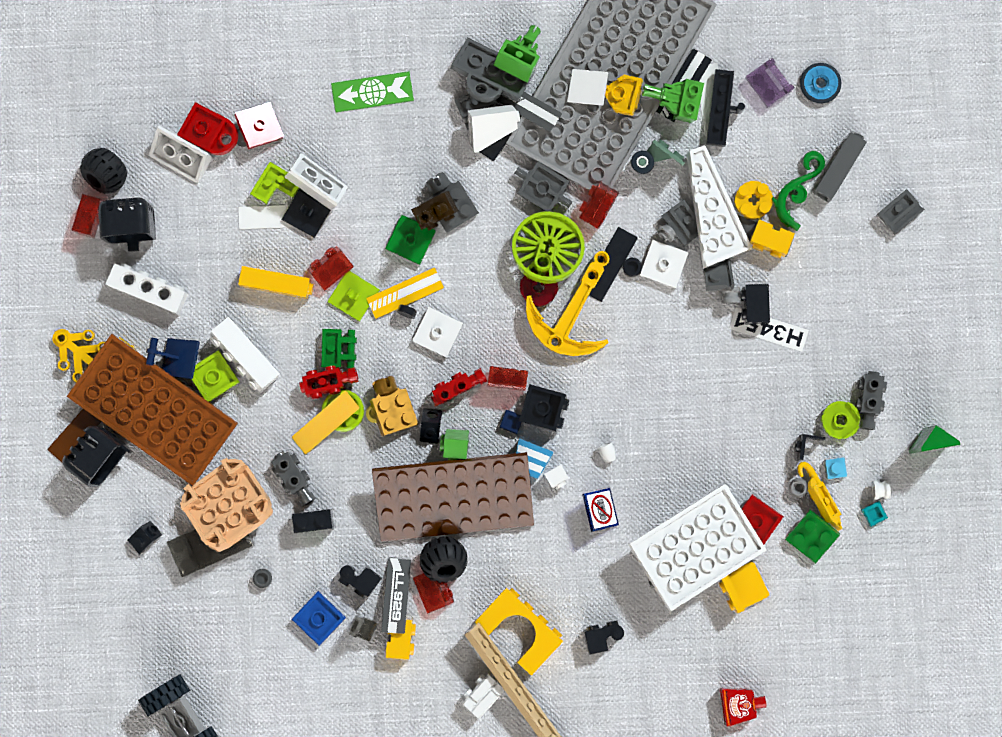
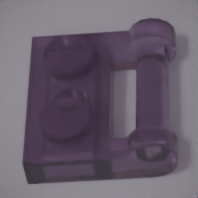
[745,58,795,108]

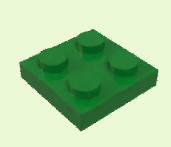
[785,510,840,564]

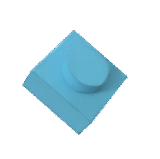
[824,458,847,479]

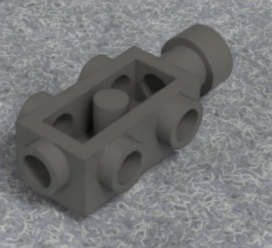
[856,371,887,430]
[271,451,316,507]

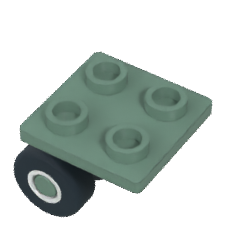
[631,139,686,174]

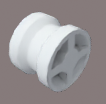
[871,480,891,500]

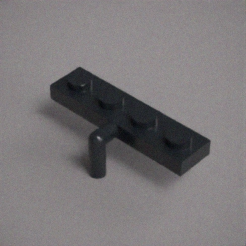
[706,69,745,147]

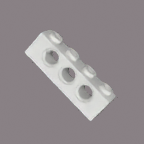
[105,263,188,315]

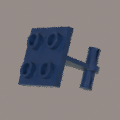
[145,338,200,379]

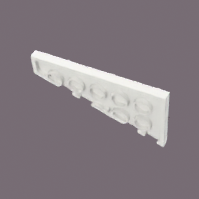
[687,145,752,269]

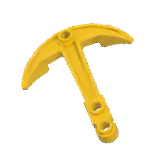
[526,251,609,356]

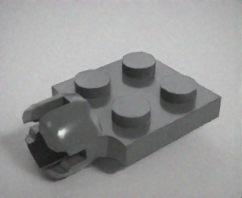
[426,172,479,233]

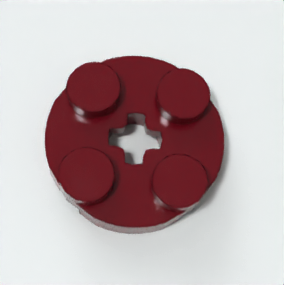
[520,269,558,307]

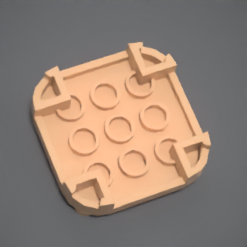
[180,458,273,552]

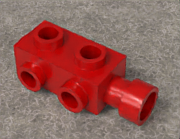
[299,366,359,399]
[431,368,487,407]

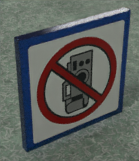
[582,488,619,532]

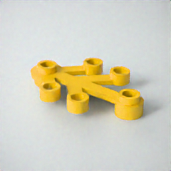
[52,329,105,383]

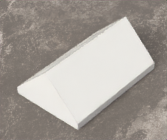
[148,126,212,183]
[285,153,348,210]

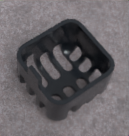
[98,197,156,252]
[62,426,133,487]

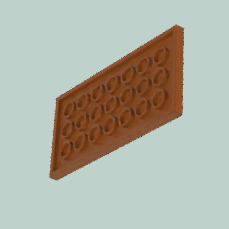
[66,334,238,486]

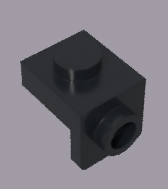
[127,521,162,555]

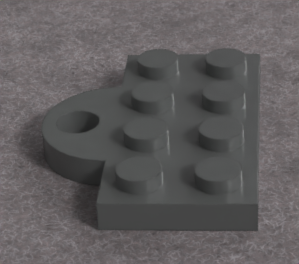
[450,37,535,102]

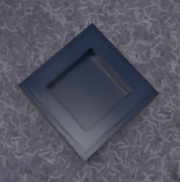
[499,410,522,434]

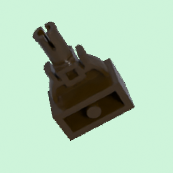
[411,191,459,231]

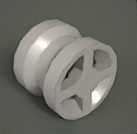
[721,287,741,304]

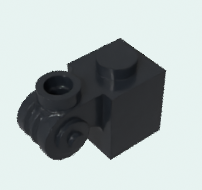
[338,565,382,598]
[584,620,624,655]

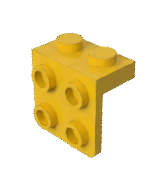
[718,562,769,613]

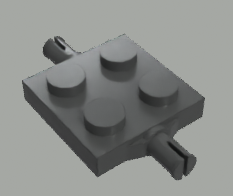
[514,161,573,212]

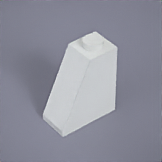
[468,105,520,153]

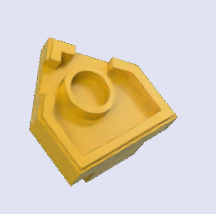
[605,75,643,116]

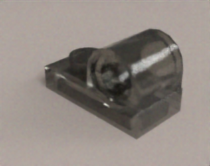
[349,614,378,641]

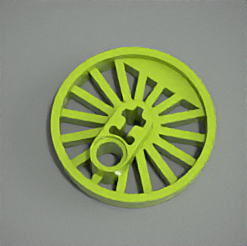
[512,212,585,284]

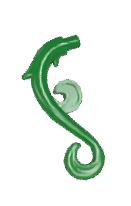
[772,151,825,231]

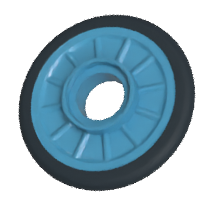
[800,63,842,104]

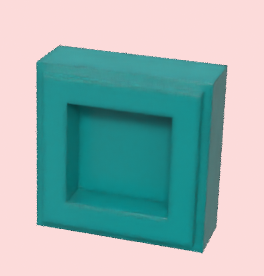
[861,501,888,527]

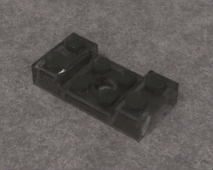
[167,529,255,577]

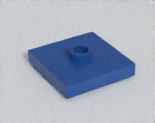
[291,591,346,646]

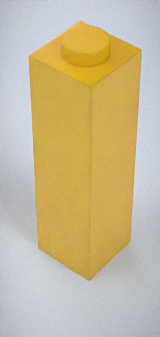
[238,266,314,299]

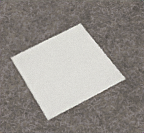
[567,69,608,106]

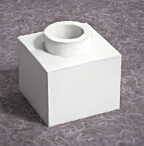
[544,465,568,489]

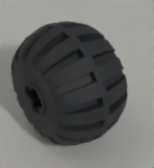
[80,148,127,194]
[420,536,467,583]

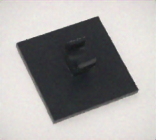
[281,188,331,238]

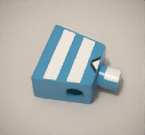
[516,439,553,479]

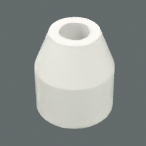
[598,442,616,463]

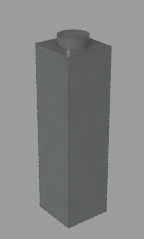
[813,132,867,203]

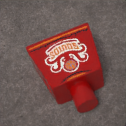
[720,687,767,727]

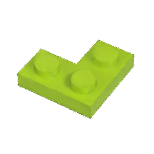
[250,162,299,204]

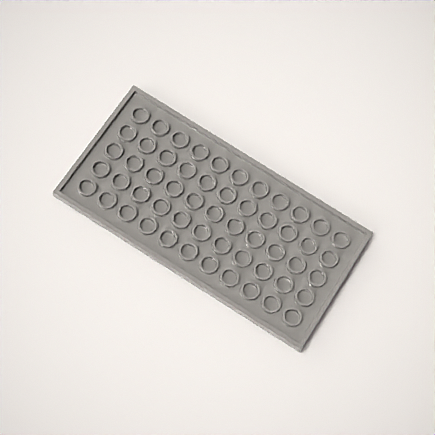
[506,0,717,200]

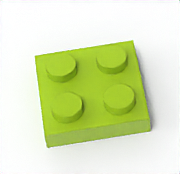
[192,350,240,402]

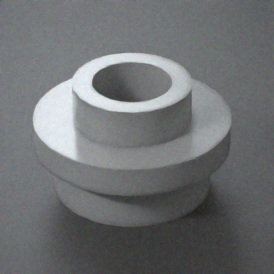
[658,224,676,243]
[789,478,808,498]

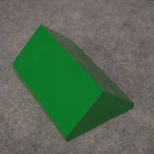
[909,425,960,454]

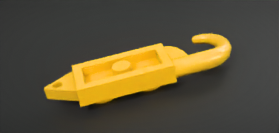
[797,462,842,531]

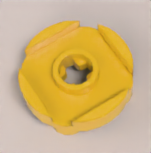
[734,181,773,220]

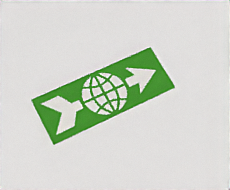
[331,71,414,112]

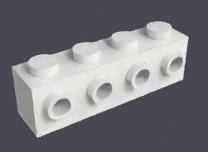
[210,317,279,393]

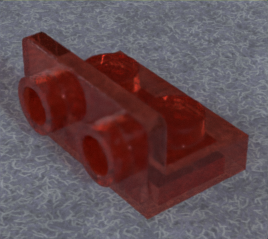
[307,246,354,291]
[413,573,454,614]

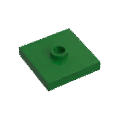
[385,215,436,265]

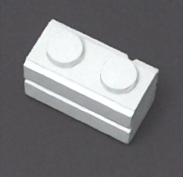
[462,673,504,719]

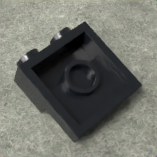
[519,384,570,432]

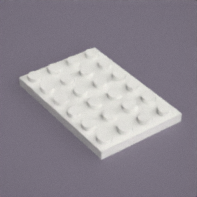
[628,484,766,612]

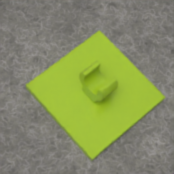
[327,270,380,322]

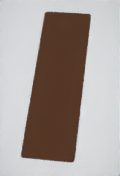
[47,409,102,463]

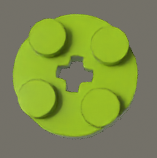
[821,401,860,439]

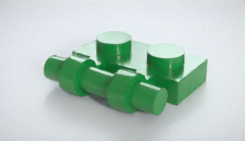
[321,329,357,368]

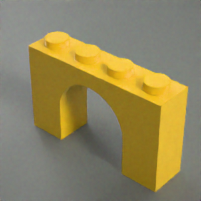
[475,587,563,676]

